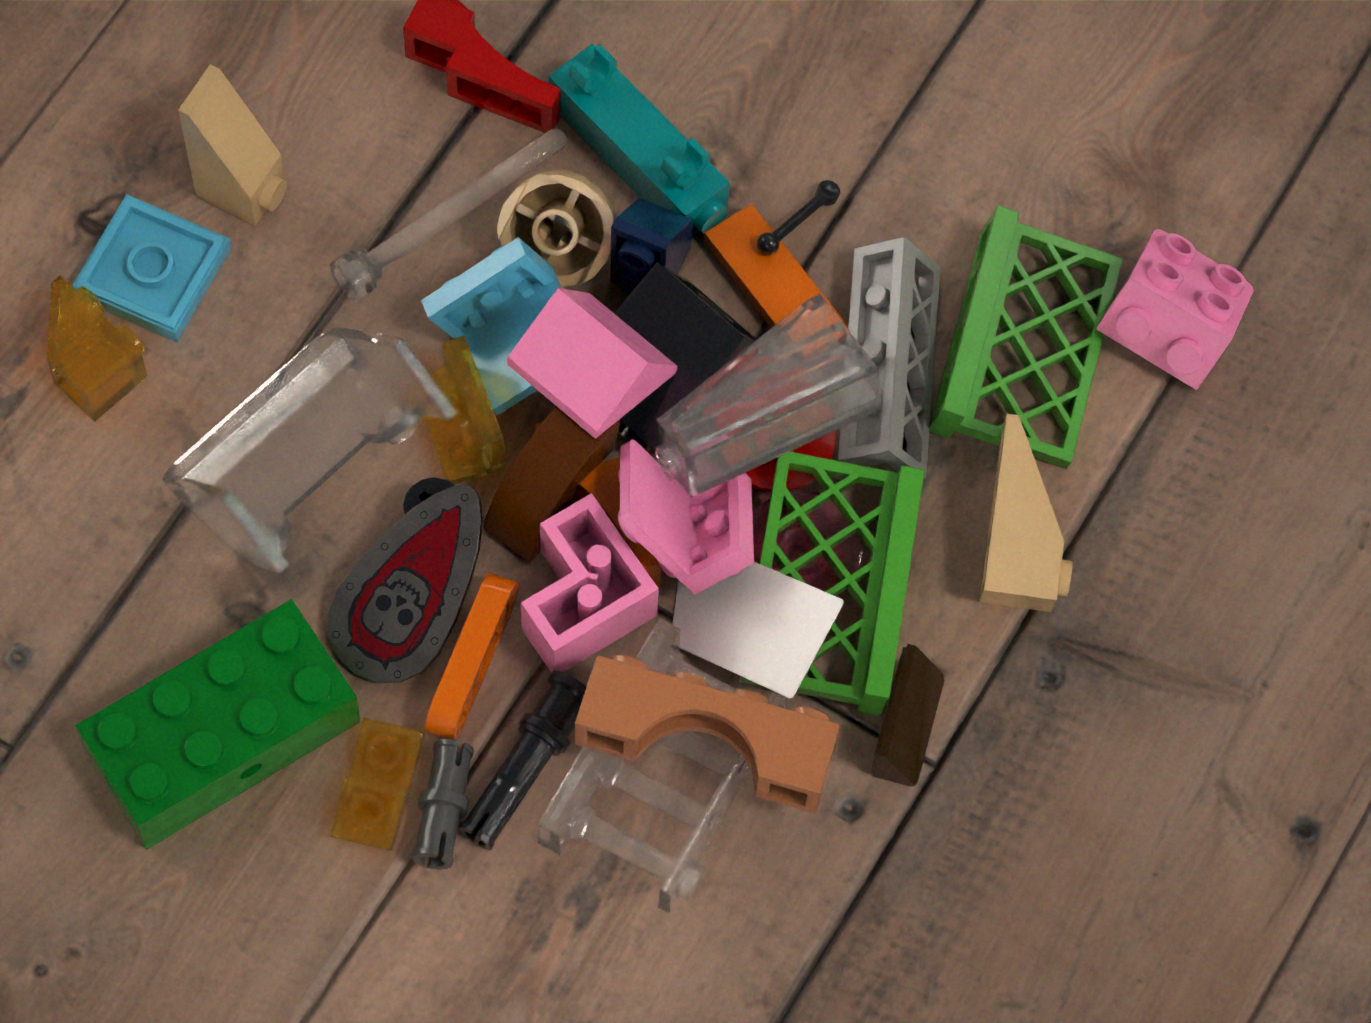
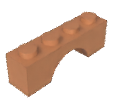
[575,655,841,814]

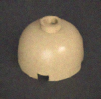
[497,169,615,289]

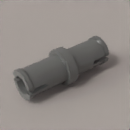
[412,739,474,870]

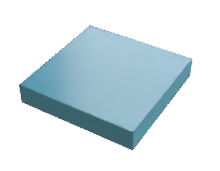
[71,194,232,342]

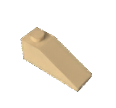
[178,64,287,226]
[979,414,1073,612]

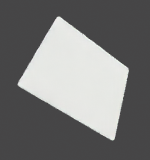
[670,562,844,698]

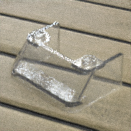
[163,327,457,573]

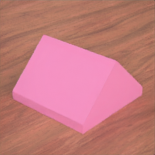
[506,288,678,439]

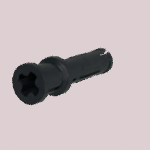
[458,671,587,850]

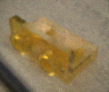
[411,336,505,485]

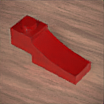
[403,0,561,136]

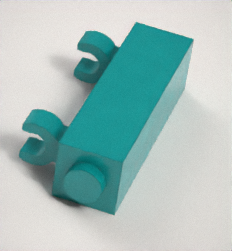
[548,44,730,237]

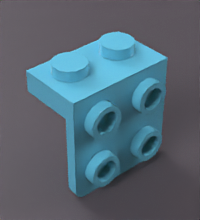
[421,237,562,415]

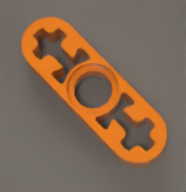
[425,572,519,740]

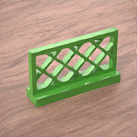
[929,205,1123,469]
[738,450,925,716]

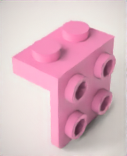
[1096,229,1254,390]
[618,440,754,595]

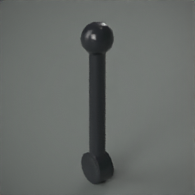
[757,180,840,255]

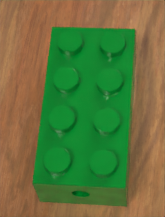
[75,599,361,850]

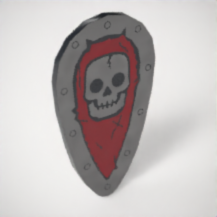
[328,484,483,683]

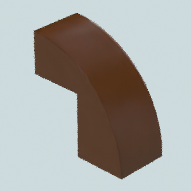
[483,406,620,563]

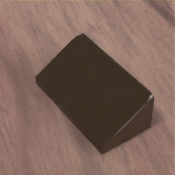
[871,644,944,787]

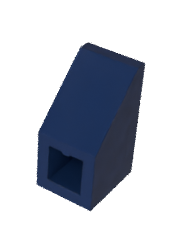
[610,198,693,295]

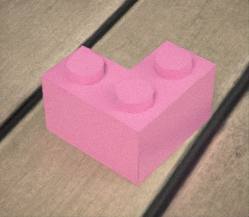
[521,493,659,673]

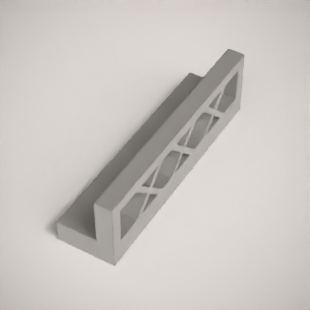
[838,237,941,479]

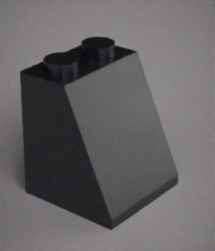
[614,262,773,455]

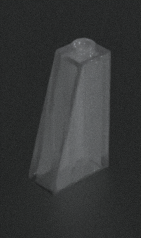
[655,294,882,498]

